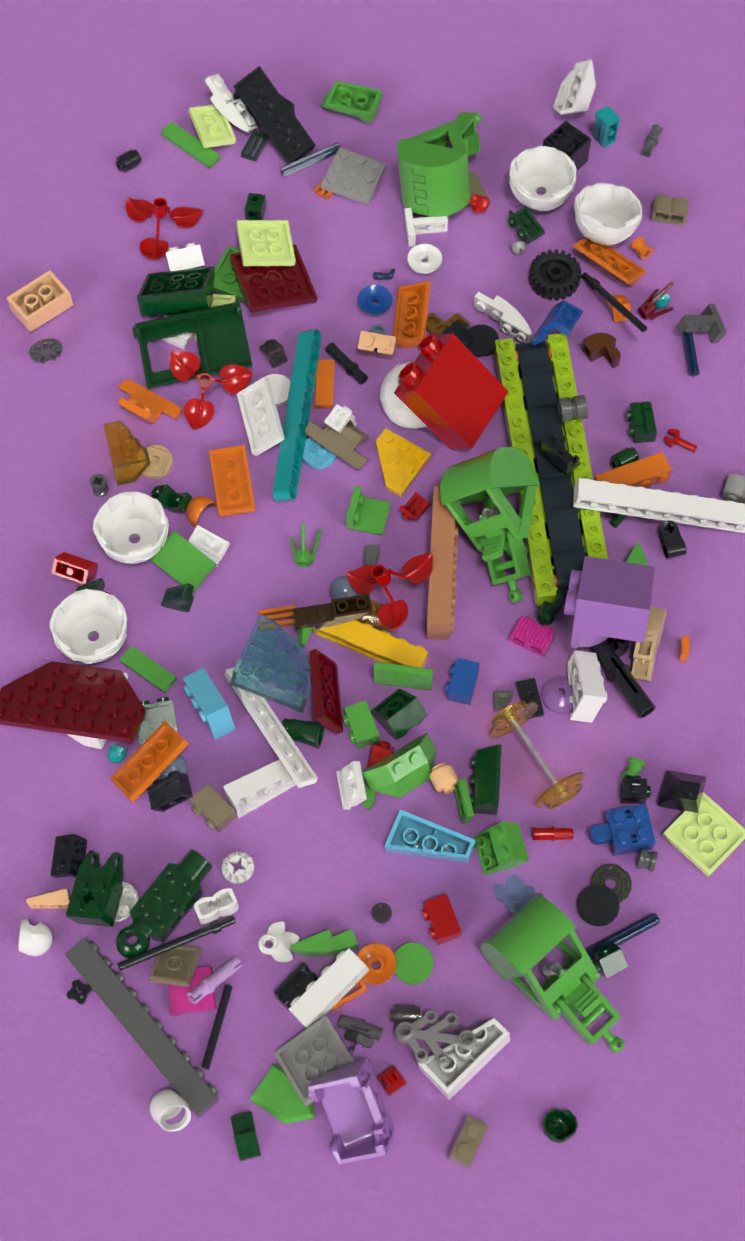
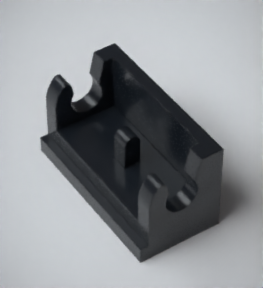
[541,434,580,476]
[274,962,318,1011]

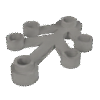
[395,1010,477,1067]

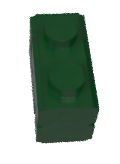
[626,401,657,443]

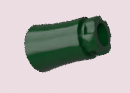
[282,718,325,749]

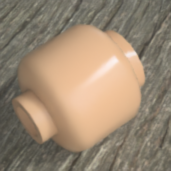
[429,763,459,794]

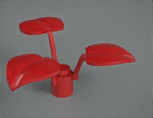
[126,197,203,260]
[169,351,253,430]
[346,553,433,630]

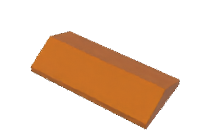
[573,238,646,286]
[393,280,431,349]

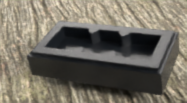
[516,678,544,719]

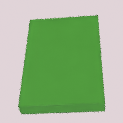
[150,531,217,594]
[374,662,433,691]

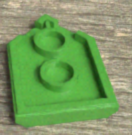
[250,1063,315,1125]

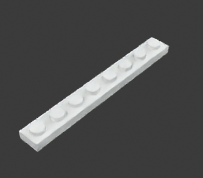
[224,666,318,788]

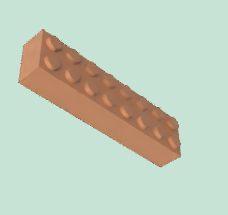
[427,486,458,640]

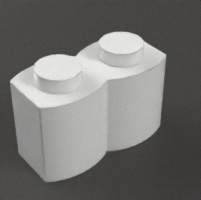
[193,888,239,925]

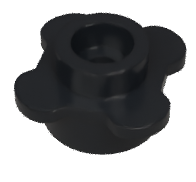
[66,980,91,1004]

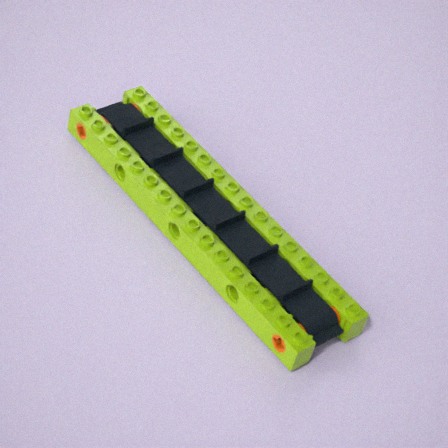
[494,333,608,607]

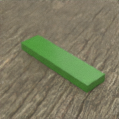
[161,122,221,169]

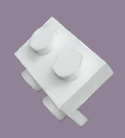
[166,243,205,271]

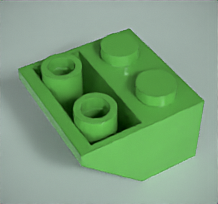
[474,821,529,875]

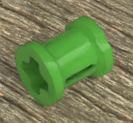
[622,757,645,778]

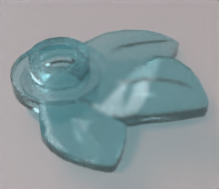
[493,874,535,913]

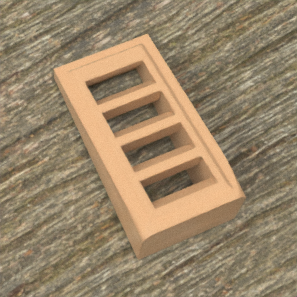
[26,888,71,909]

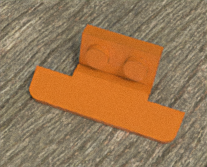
[118,379,182,424]

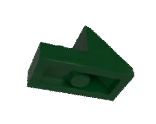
[230,1111,262,1161]

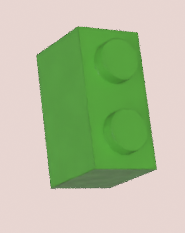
[342,700,380,749]

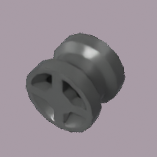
[637,848,658,872]

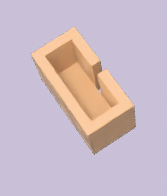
[358,331,398,356]

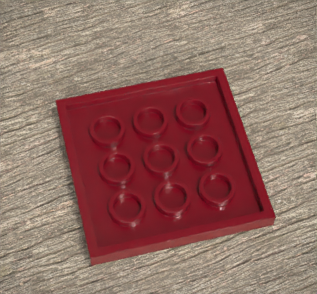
[230,244,318,313]

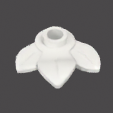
[258,921,300,963]

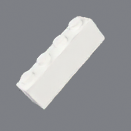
[289,948,369,1028]

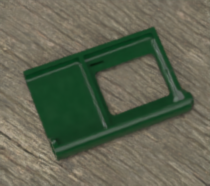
[132,301,253,389]

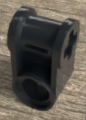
[659,520,686,559]

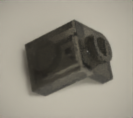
[259,339,288,368]

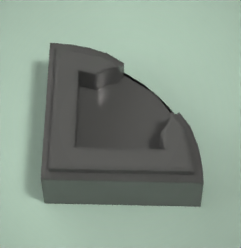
[493,691,513,712]
[344,1031,374,1049]

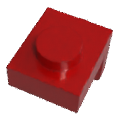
[399,492,431,521]
[367,740,395,768]

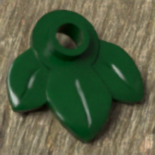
[538,592,564,625]

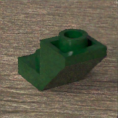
[150,484,192,512]

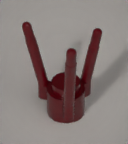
[638,282,674,321]

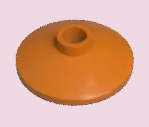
[357,943,396,985]

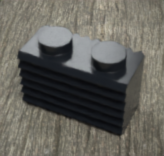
[146,771,193,812]

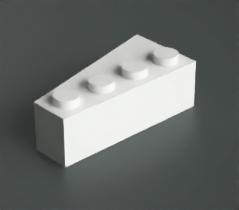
[223,759,296,819]
[417,1018,510,1100]

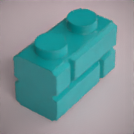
[592,106,620,148]

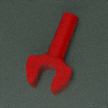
[663,429,698,453]

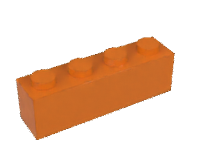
[594,452,672,489]

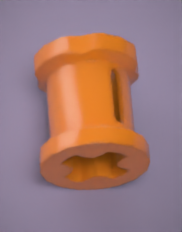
[630,236,653,260]

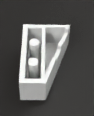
[568,650,607,723]

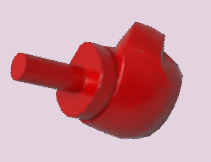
[469,193,490,214]

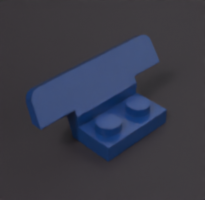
[530,300,583,346]

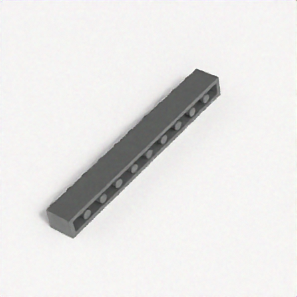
[65,938,219,1118]

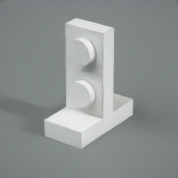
[404,208,448,247]

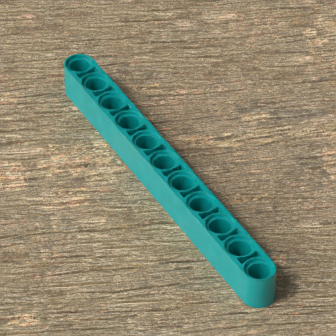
[273,329,322,502]

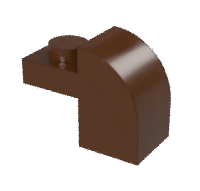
[581,332,621,368]

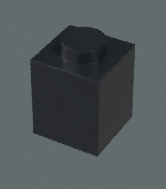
[441,319,474,345]

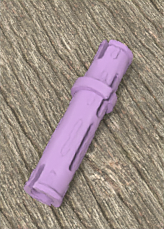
[187,956,242,1004]

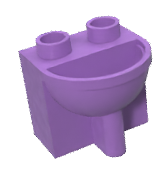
[564,556,655,649]

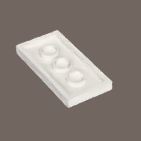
[237,377,285,456]

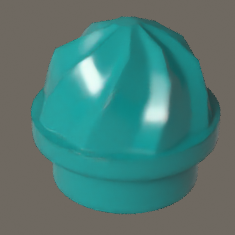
[653,292,671,309]
[107,743,127,763]

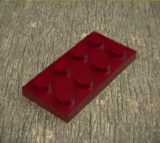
[309,649,343,734]

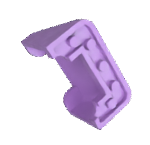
[308,1059,394,1164]

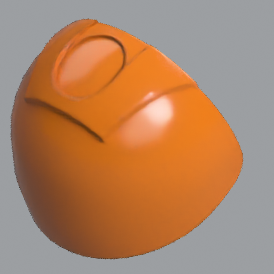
[185,496,216,527]

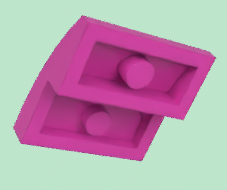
[168,966,216,1016]

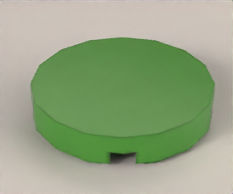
[394,942,434,985]

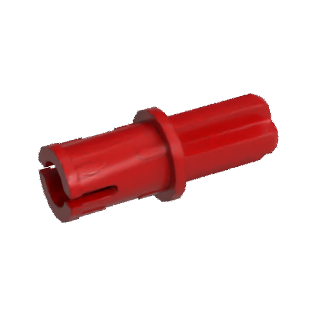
[533,826,574,842]

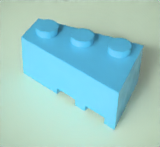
[183,668,236,740]

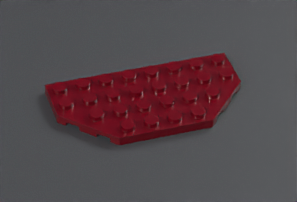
[0,661,145,743]

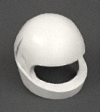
[19,919,53,957]
[150,1089,191,1132]

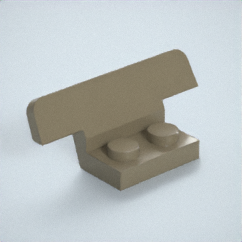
[305,421,370,469]

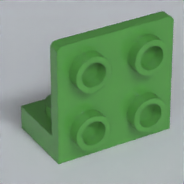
[346,486,391,535]

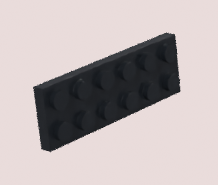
[233,66,316,164]

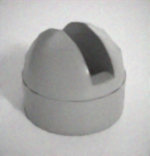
[511,241,525,255]

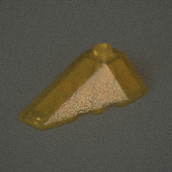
[103,421,151,485]

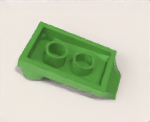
[321,81,383,123]

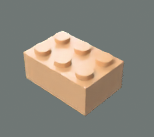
[7,271,73,333]

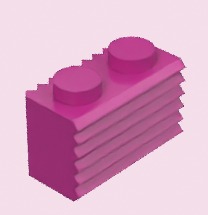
[509,616,555,657]

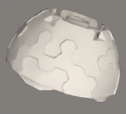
[509,146,577,211]
[574,183,642,245]
[379,360,426,429]
[93,492,169,564]
[50,589,128,664]

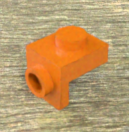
[607,294,631,323]

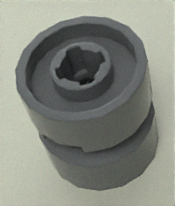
[557,395,588,423]

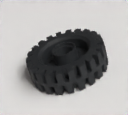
[529,249,581,301]

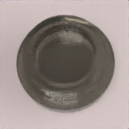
[371,903,392,924]

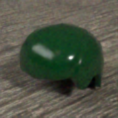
[542,1108,578,1143]

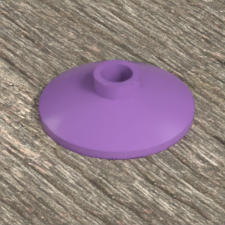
[541,676,573,713]

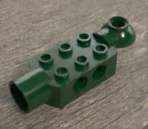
[116,849,213,958]

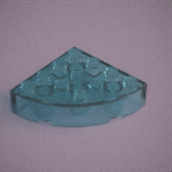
[230,614,311,712]

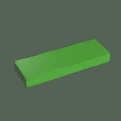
[119,646,177,694]

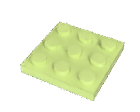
[236,220,296,266]
[662,792,745,877]

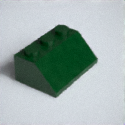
[470,744,502,815]

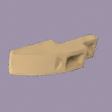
[631,607,667,682]

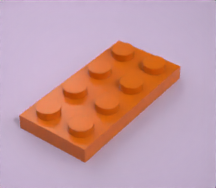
[208,445,256,517]
[110,721,189,803]

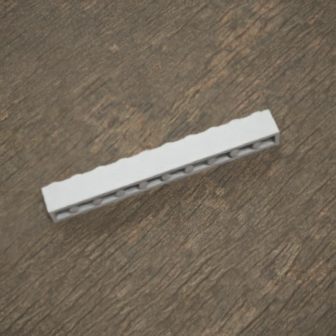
[573,478,745,533]

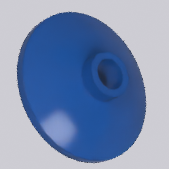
[357,285,393,315]

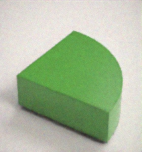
[361,785,375,811]

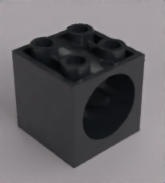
[543,121,591,172]

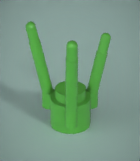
[290,523,322,567]

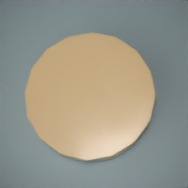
[136,445,173,479]

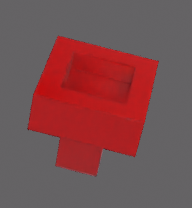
[377,1065,407,1097]

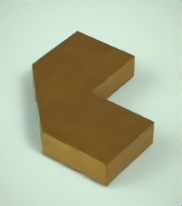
[426,312,470,336]

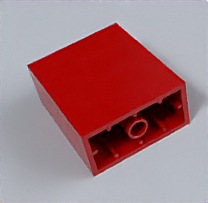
[394,333,509,450]

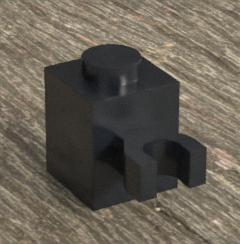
[620,776,651,804]

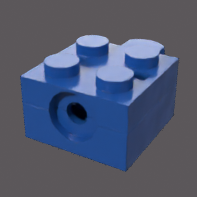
[589,804,656,856]

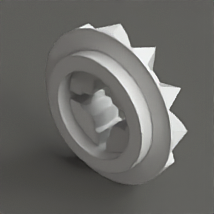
[221,851,254,884]

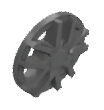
[29,338,63,364]

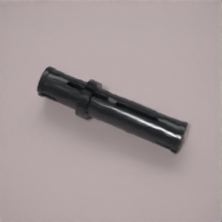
[325,342,368,385]

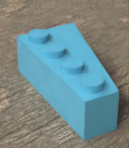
[384,809,476,863]

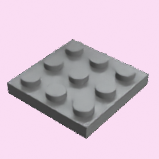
[321,147,386,205]
[274,1015,355,1106]

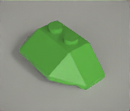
[362,733,437,798]

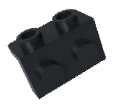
[50,834,87,878]

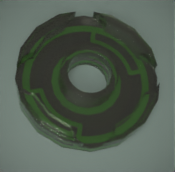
[590,864,632,903]

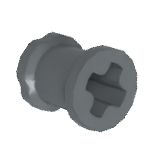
[90,474,109,497]

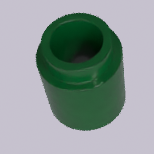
[610,447,639,469]

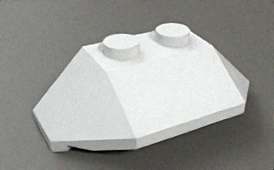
[553,60,596,115]

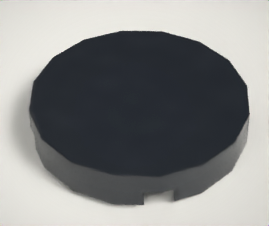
[465,324,499,357]
[578,885,620,927]

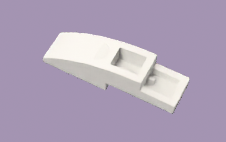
[205,74,258,132]
[474,292,532,343]

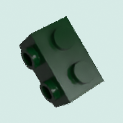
[507,207,545,244]

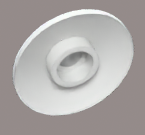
[407,244,442,274]

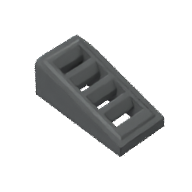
[365,545,380,566]

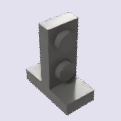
[676,304,727,343]

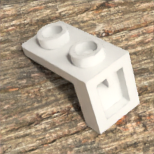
[324,404,357,433]

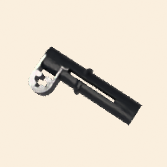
[590,637,656,718]

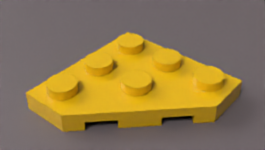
[376,428,431,498]

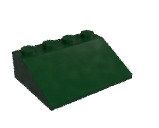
[136,266,215,317]

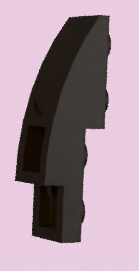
[293,594,373,629]

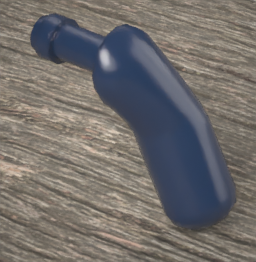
[373,268,395,280]

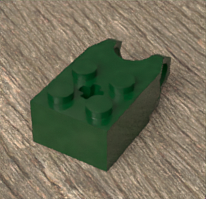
[66,850,124,927]

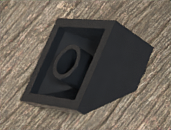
[658,770,706,813]

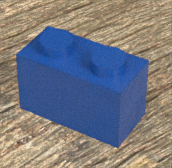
[445,658,480,705]

